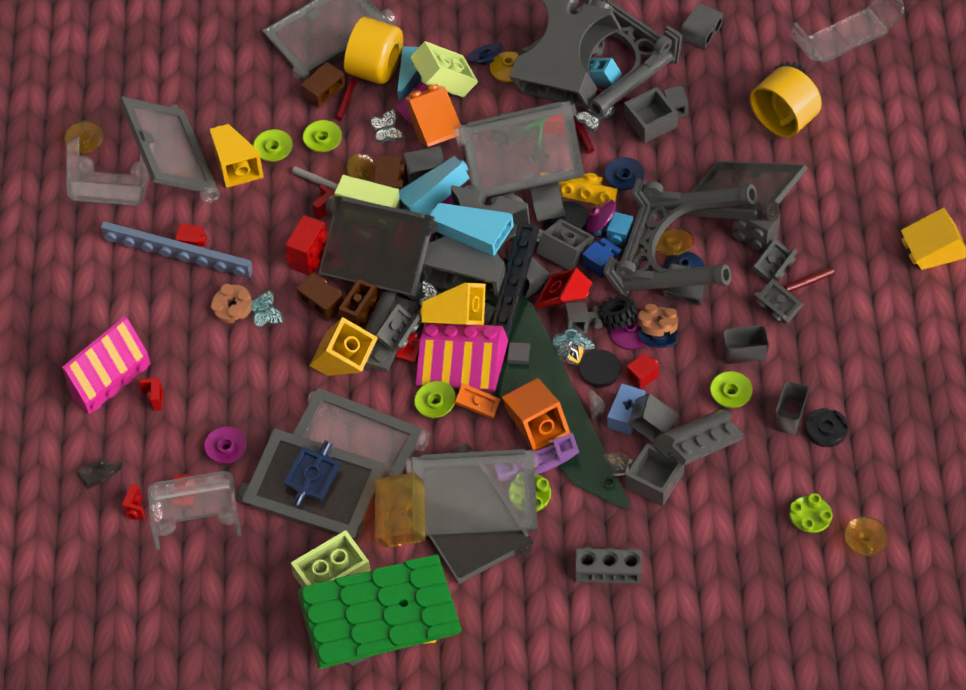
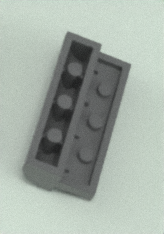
[363,291,417,373]
[653,409,744,466]

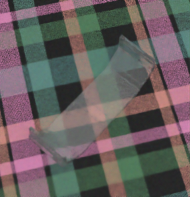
[791,0,904,63]

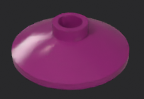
[586,200,616,233]
[610,318,645,350]
[204,427,247,464]

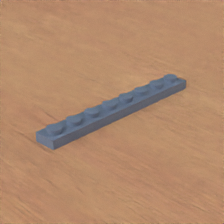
[101,221,253,278]

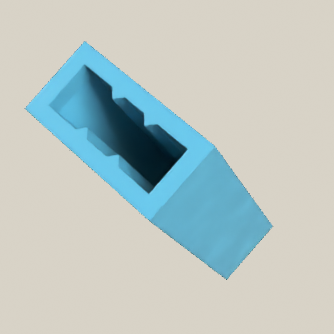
[399,156,469,215]
[429,203,514,256]

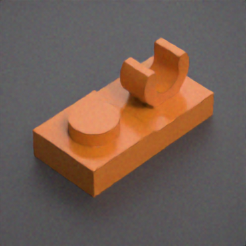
[454,383,501,419]

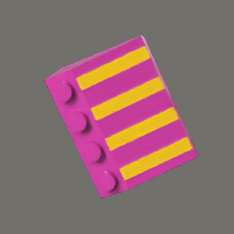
[62,316,150,415]
[416,323,509,392]

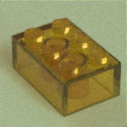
[375,472,425,548]

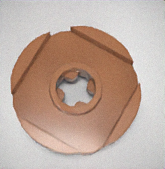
[211,284,253,323]
[637,304,678,336]

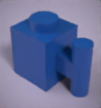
[582,237,623,278]

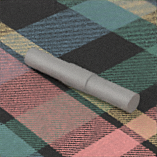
[292,166,338,191]

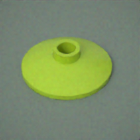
[303,120,342,152]
[254,129,293,162]
[711,371,753,408]
[415,381,456,418]

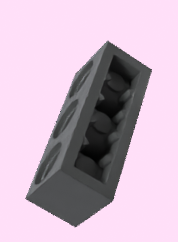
[576,547,642,584]

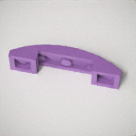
[494,433,579,482]

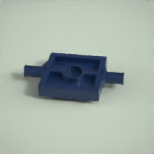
[283,440,341,507]

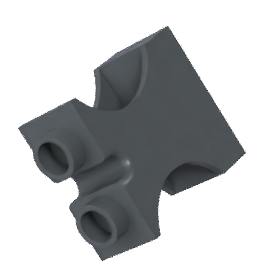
[509,0,622,109]
[421,185,530,303]

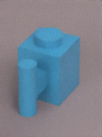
[594,212,633,247]

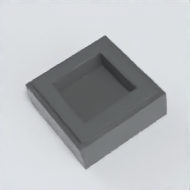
[508,342,531,365]

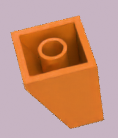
[405,84,463,147]
[502,378,570,452]

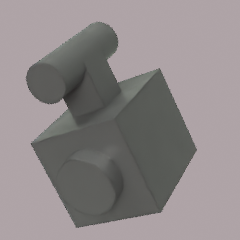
[564,302,603,334]

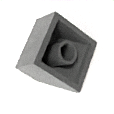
[536,219,595,270]

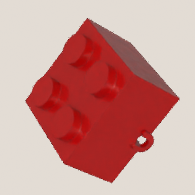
[284,215,328,276]

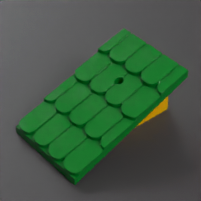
[297,555,462,670]

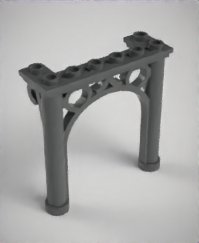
[518,0,683,117]
[603,178,757,297]

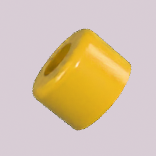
[344,16,404,85]
[750,66,822,138]

